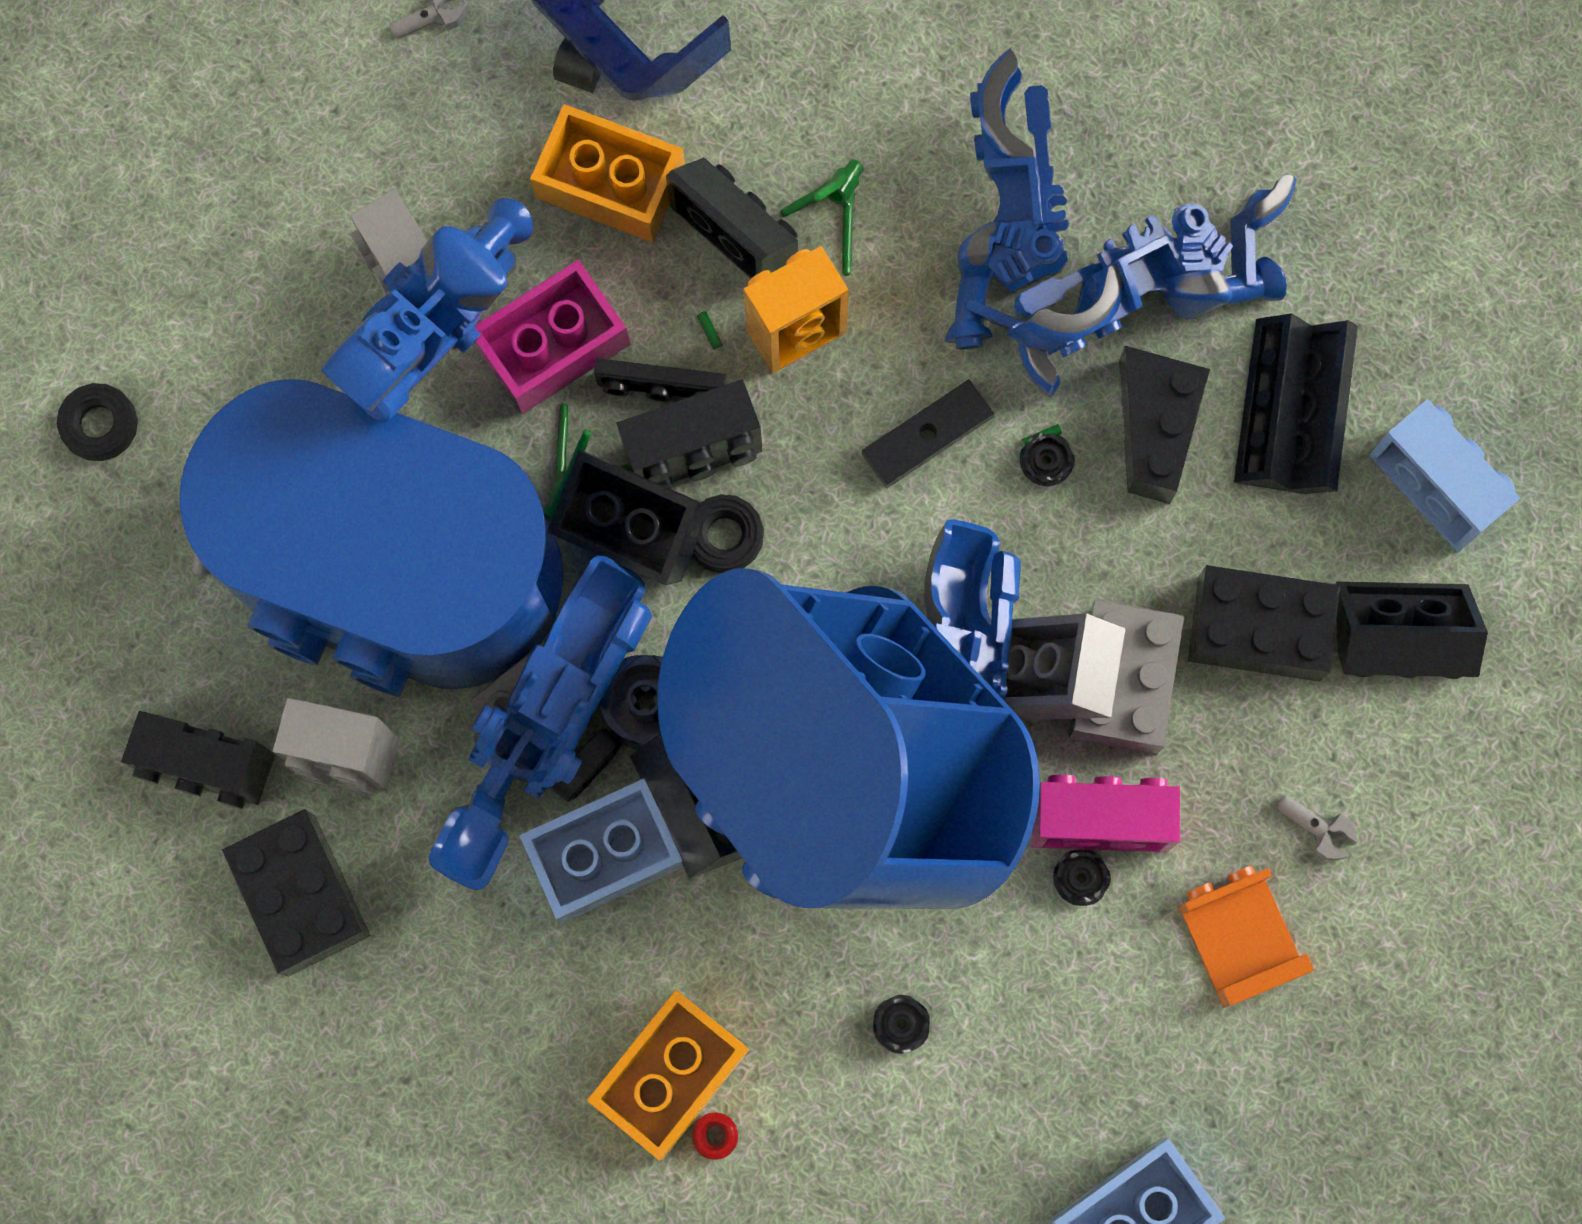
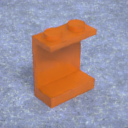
[1178,865,1315,1008]

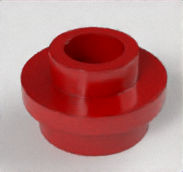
[692,1112,738,1160]

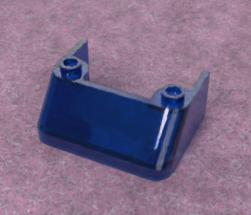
[531,0,731,101]

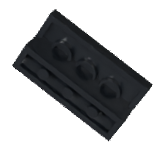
[1234,313,1358,494]

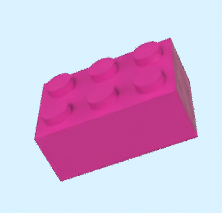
[474,259,630,414]
[1032,775,1180,852]

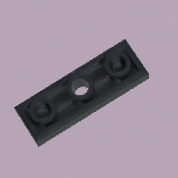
[594,358,727,402]
[862,379,994,489]

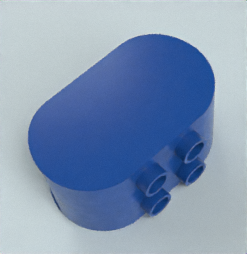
[179,379,563,697]
[658,568,1040,909]

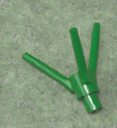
[780,159,864,276]
[543,403,630,518]

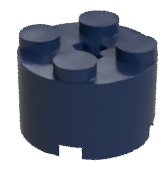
[600,655,663,750]

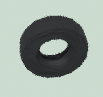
[56,383,138,461]
[692,494,764,573]
[552,729,622,802]

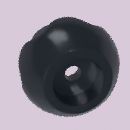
[1020,433,1075,487]
[1053,850,1111,906]
[873,995,930,1054]

